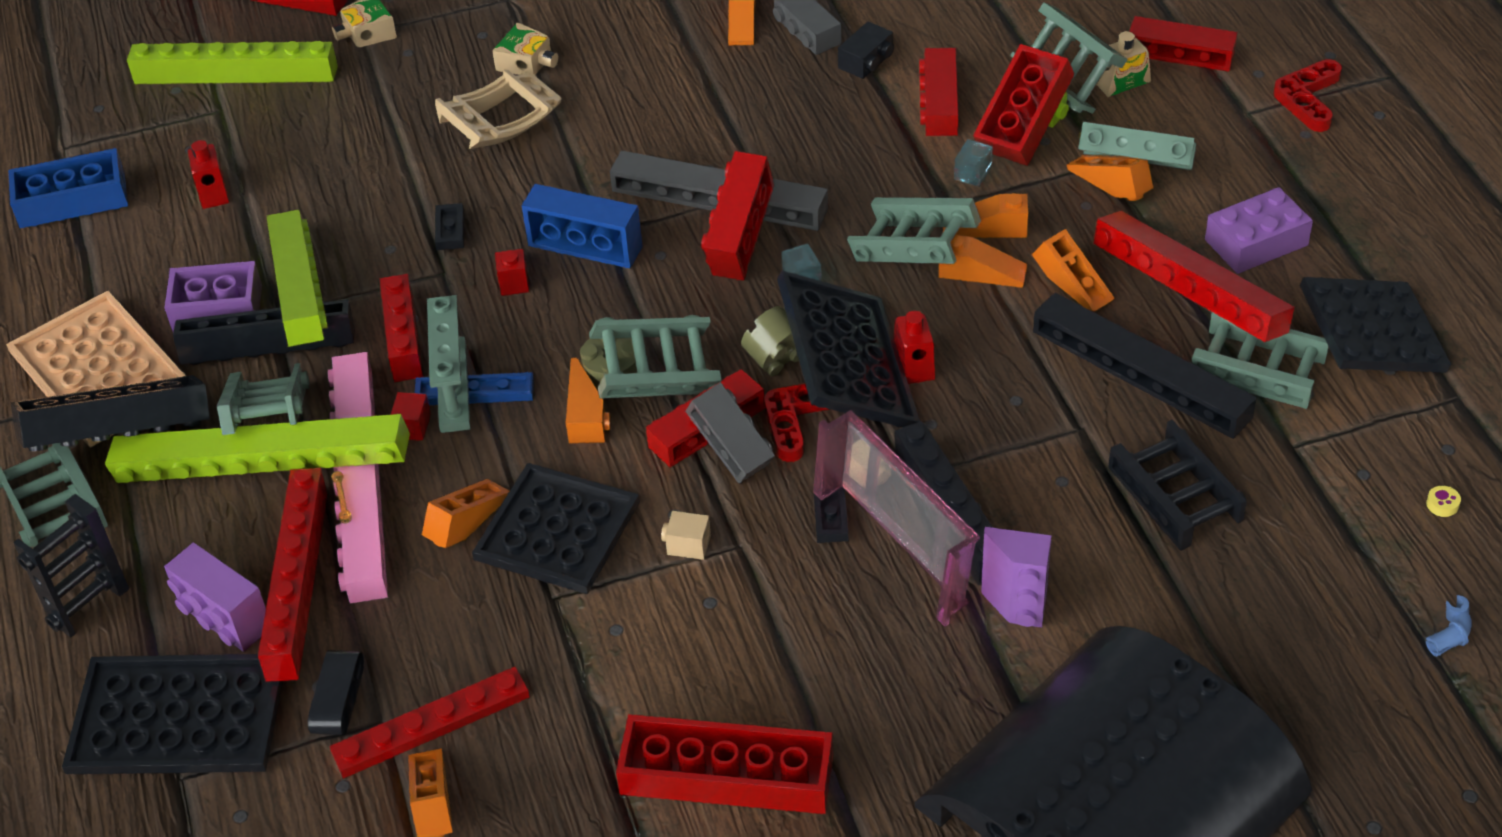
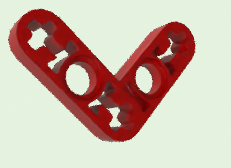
[1273,59,1342,132]
[764,384,830,462]

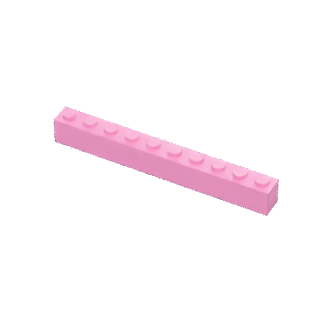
[328,352,388,604]

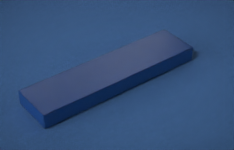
[415,372,534,405]

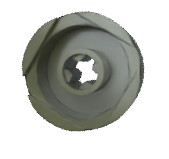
[741,306,799,377]
[580,338,637,391]

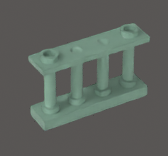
[1010,2,1128,114]
[1078,122,1197,171]
[847,197,981,264]
[427,295,471,433]
[1192,312,1329,409]
[589,315,722,398]
[217,363,310,435]
[0,443,108,548]

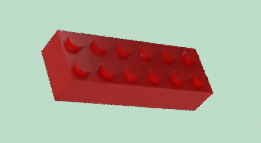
[616,714,833,814]

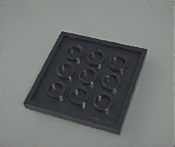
[1299,277,1451,373]
[472,463,640,594]

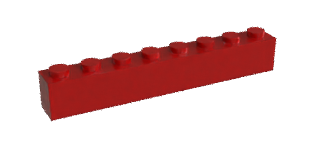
[1093,211,1295,342]
[258,468,328,682]

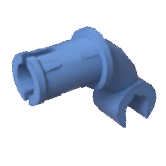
[1426,595,1472,657]

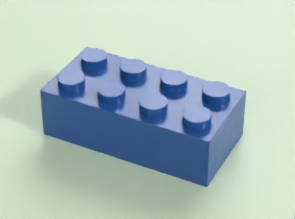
[8,148,128,228]
[521,184,643,269]

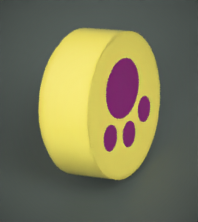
[1426,486,1461,517]

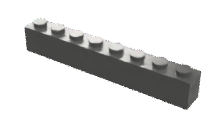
[610,150,828,231]

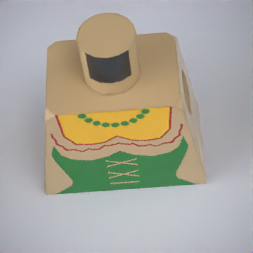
[332,0,397,47]
[492,23,558,75]
[1096,31,1151,97]

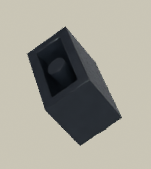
[838,21,894,79]

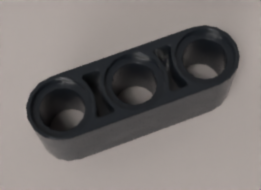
[308,650,364,735]

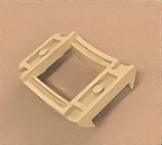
[435,70,562,149]

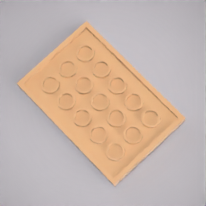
[6,291,186,448]

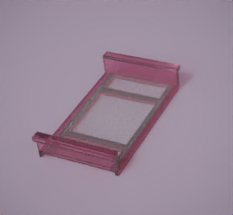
[813,410,980,626]

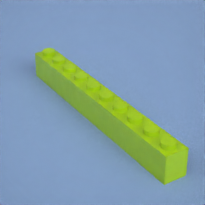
[105,414,410,483]

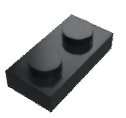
[435,203,464,251]
[813,485,849,543]

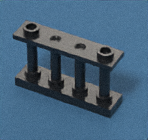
[1108,420,1247,551]
[13,494,129,638]

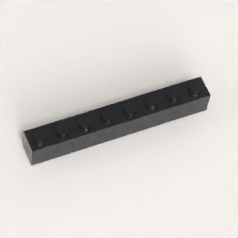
[1033,292,1257,439]

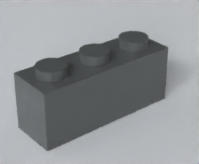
[773,0,842,55]
[685,382,775,484]

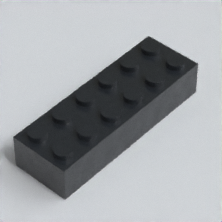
[10,375,210,451]

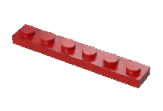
[329,666,530,779]

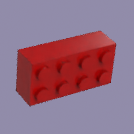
[973,44,1075,166]
[701,151,774,281]

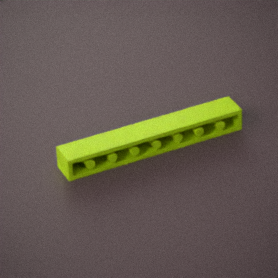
[127,41,338,84]
[266,210,328,347]

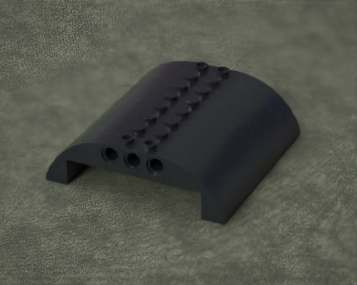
[915,626,1312,837]

